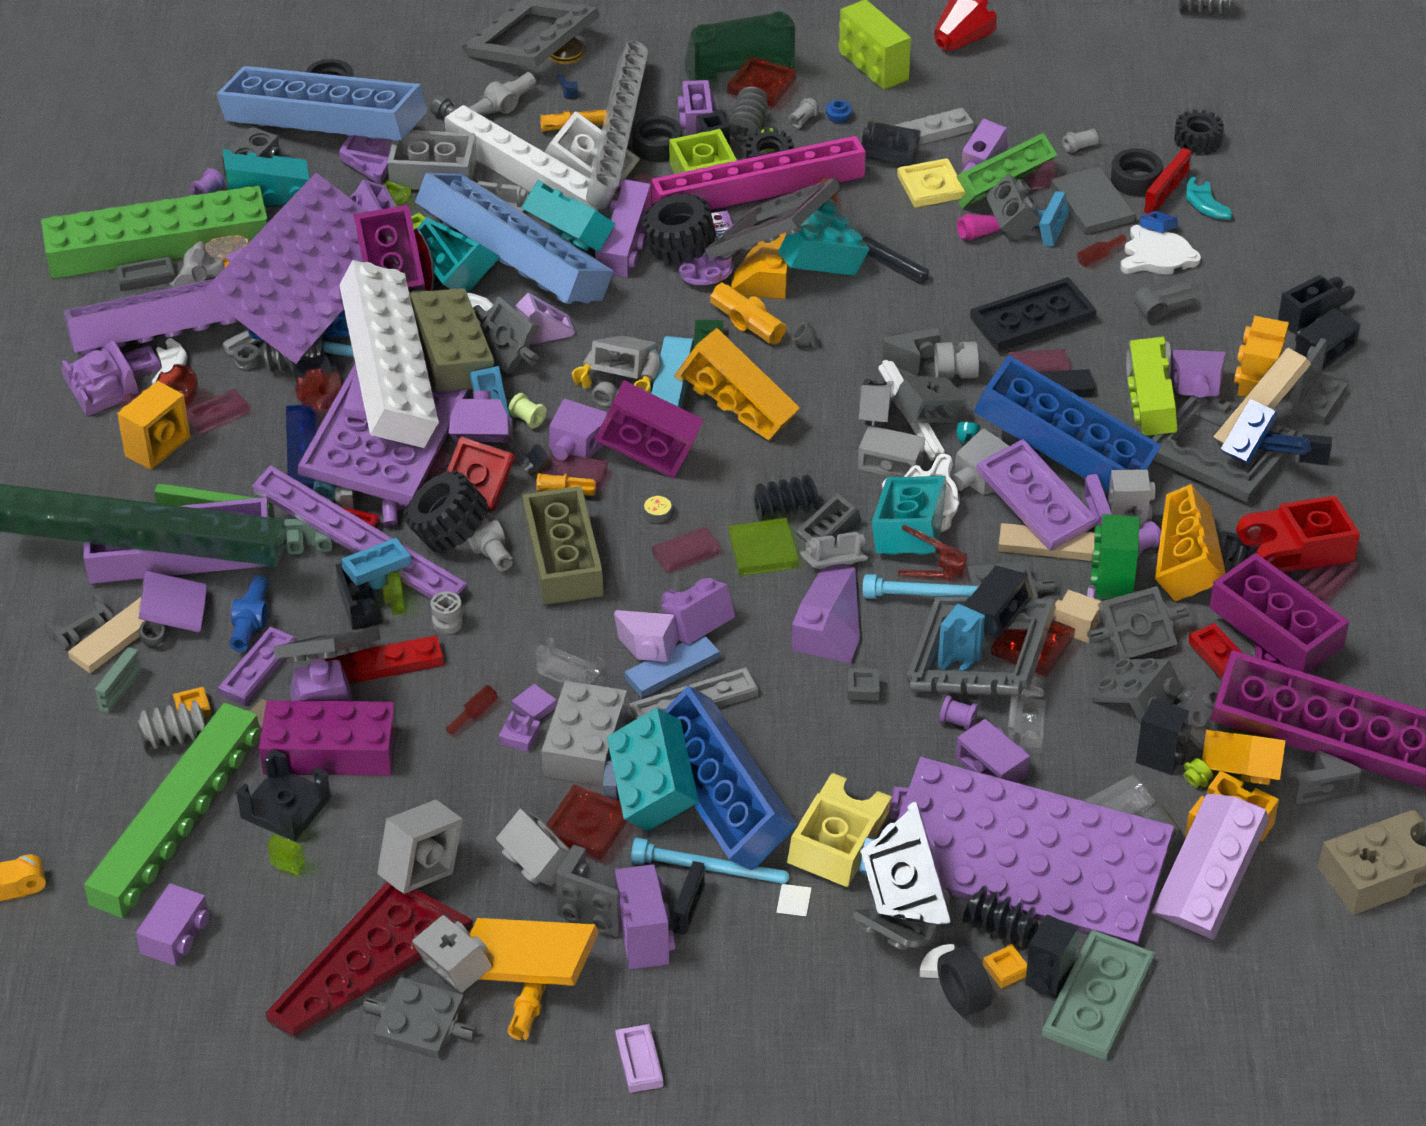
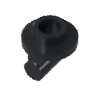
[520,444,552,477]

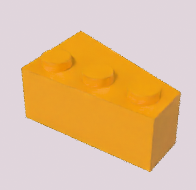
[1202,730,1286,785]

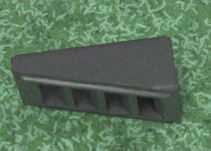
[795,493,861,542]

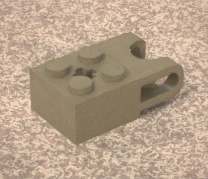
[1318,810,1426,915]

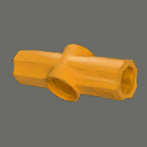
[710,282,786,345]

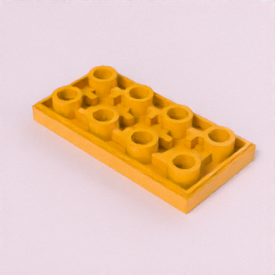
[470,918,599,986]

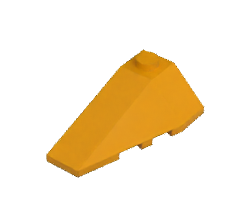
[731,232,791,299]

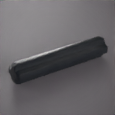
[863,237,929,283]

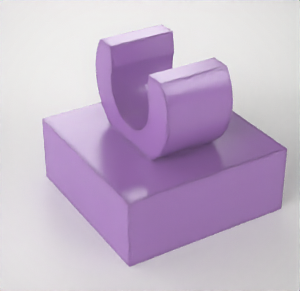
[498,711,541,753]

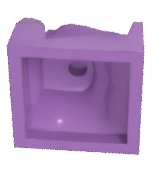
[62,340,139,416]
[449,390,513,443]

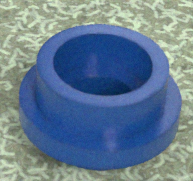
[826,99,852,123]

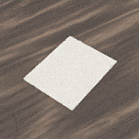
[776,884,811,916]

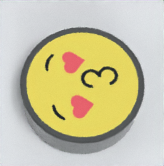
[643,495,673,523]

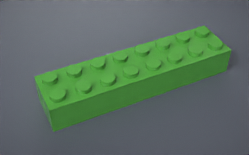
[41,186,268,279]

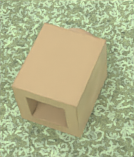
[1053,590,1101,643]

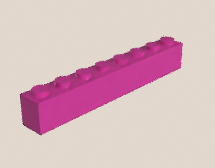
[651,136,865,210]

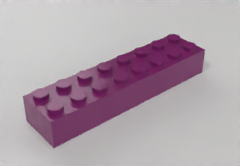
[1210,650,1426,789]

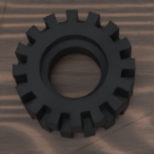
[1174,109,1224,156]
[746,127,794,159]

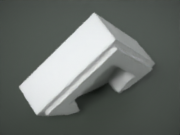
[920,944,954,978]

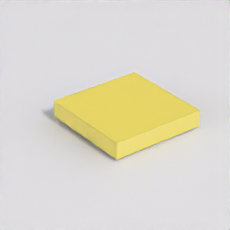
[897,158,966,208]

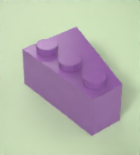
[614,864,675,970]

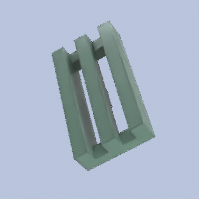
[95,647,142,714]

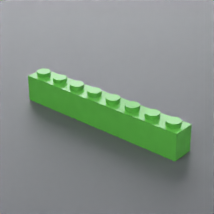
[84,702,261,918]

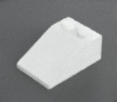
[545,111,640,190]

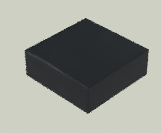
[1299,434,1333,465]

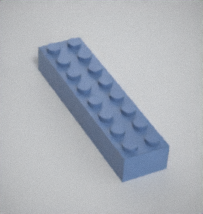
[216,66,428,141]
[415,172,614,304]

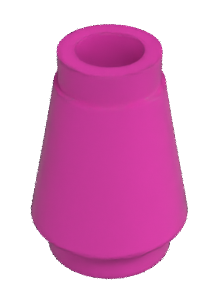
[957,214,1000,241]

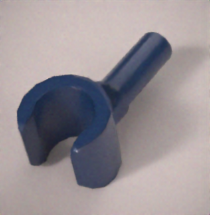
[556,74,578,98]

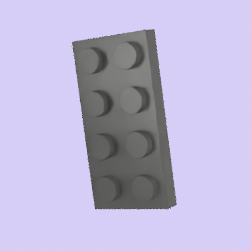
[274,627,381,663]

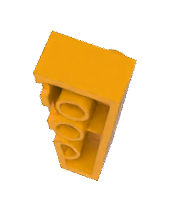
[674,328,800,441]
[1155,484,1226,602]

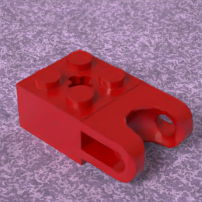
[1236,495,1360,573]

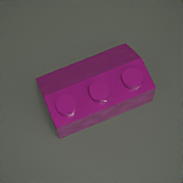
[353,205,425,292]

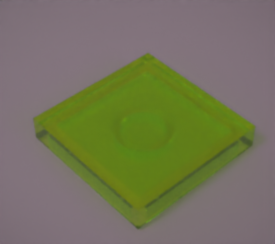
[728,518,798,575]

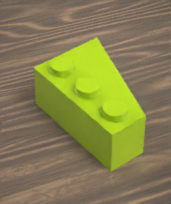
[1127,336,1177,436]

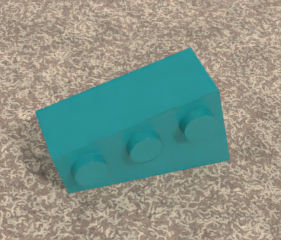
[223,149,309,207]
[521,180,616,252]
[417,217,501,293]

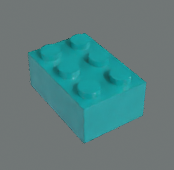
[607,707,699,831]

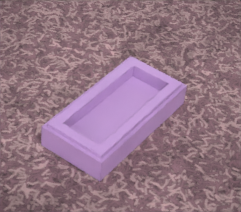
[615,1024,664,1093]

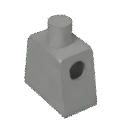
[951,428,1009,495]

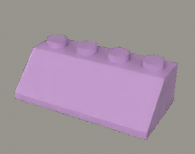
[1152,794,1269,940]

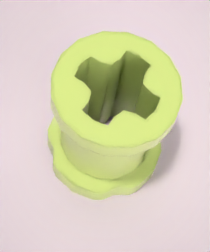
[508,393,547,429]

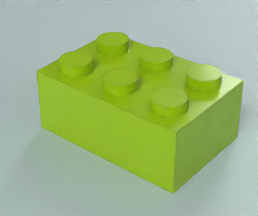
[838,0,911,90]

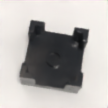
[236,749,331,842]

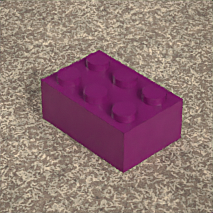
[594,380,704,479]

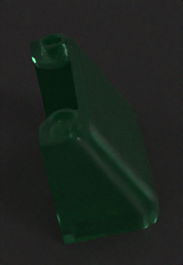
[684,11,795,82]

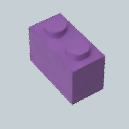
[955,719,1030,783]
[136,883,210,966]

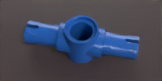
[230,576,269,652]

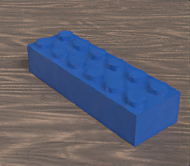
[973,355,1162,492]
[664,685,798,870]

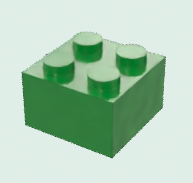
[1090,514,1140,600]

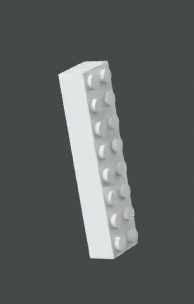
[339,260,439,448]

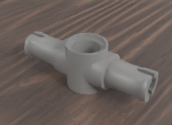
[468,72,536,117]
[468,517,513,571]

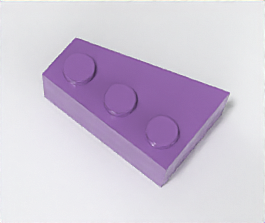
[595,179,651,278]

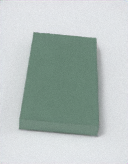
[1041,930,1156,1061]

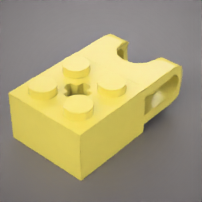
[787,773,892,887]

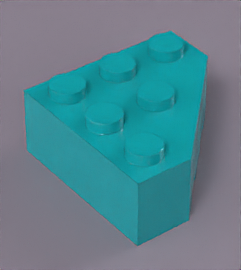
[778,199,870,276]

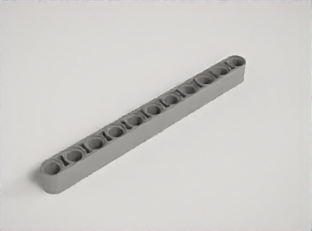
[586,41,648,209]

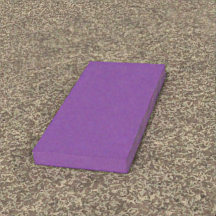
[975,439,1098,551]

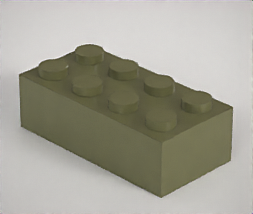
[410,288,494,392]
[522,486,603,605]

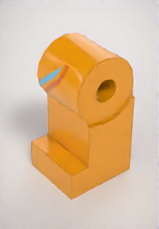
[0,854,46,901]

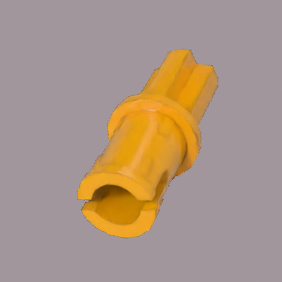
[536,473,596,496]

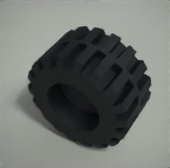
[642,193,716,264]
[405,471,488,552]

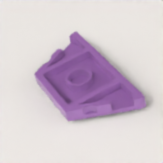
[339,127,414,184]

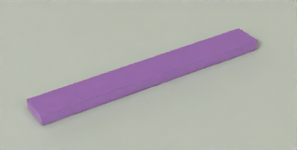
[252,465,468,599]

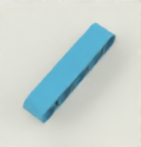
[651,336,694,408]

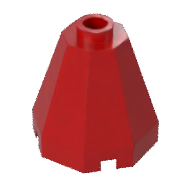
[934,0,997,51]

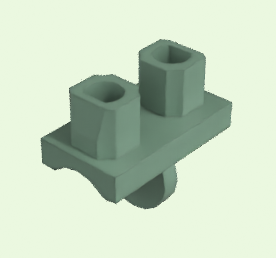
[280,518,337,554]

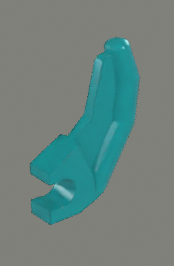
[1186,176,1233,220]

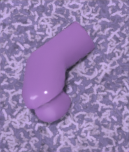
[382,498,409,528]

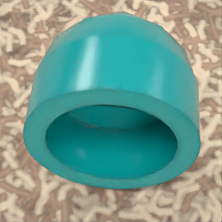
[956,422,981,444]

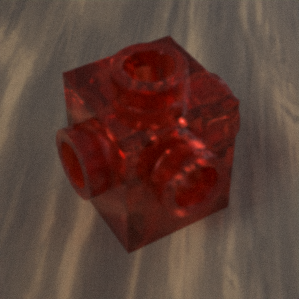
[295,368,341,411]

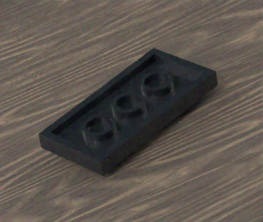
[970,277,1097,351]

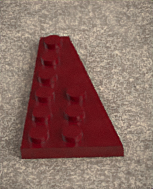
[266,882,473,1036]

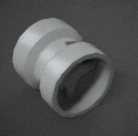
[430,591,463,635]

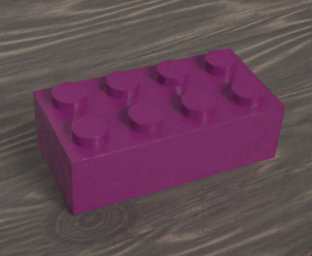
[1209,553,1349,674]
[259,700,397,776]

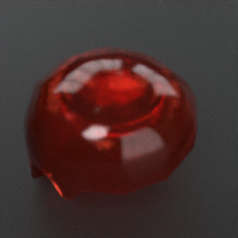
[156,364,198,407]

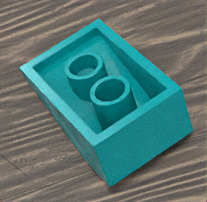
[872,476,946,555]

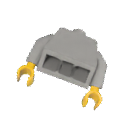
[572,336,660,393]

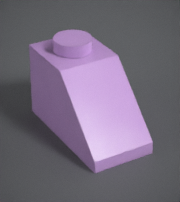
[515,293,576,344]
[614,610,679,662]

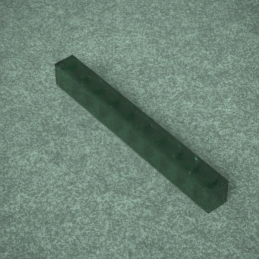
[0,484,287,567]

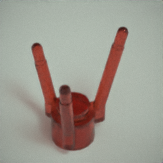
[898,525,968,581]

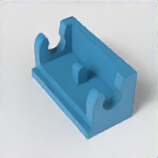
[938,603,985,671]

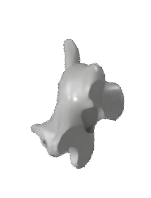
[169,241,225,288]

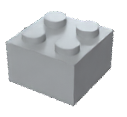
[377,799,463,894]

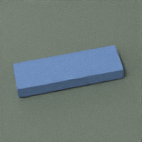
[624,635,720,698]

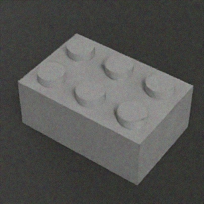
[387,130,477,190]
[541,681,628,786]

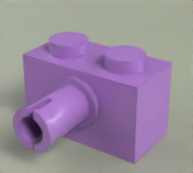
[661,578,736,644]

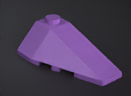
[792,564,860,664]

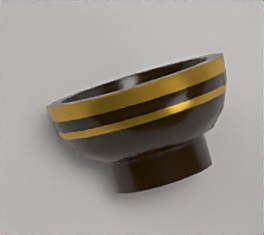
[549,37,584,64]

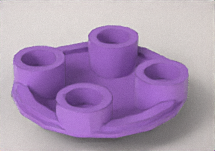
[679,253,734,285]

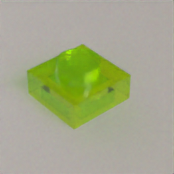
[383,180,411,207]
[382,571,405,615]
[267,834,305,876]

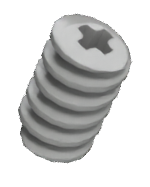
[138,700,205,751]

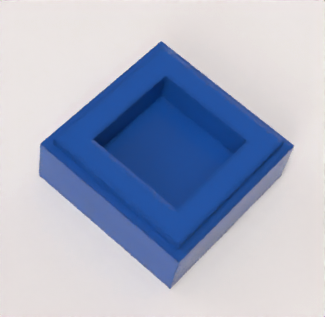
[1140,211,1178,233]

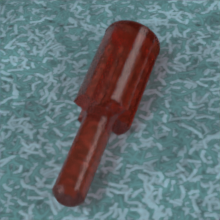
[1077,234,1127,267]
[446,685,498,734]

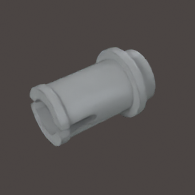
[788,98,819,129]
[1062,128,1098,153]

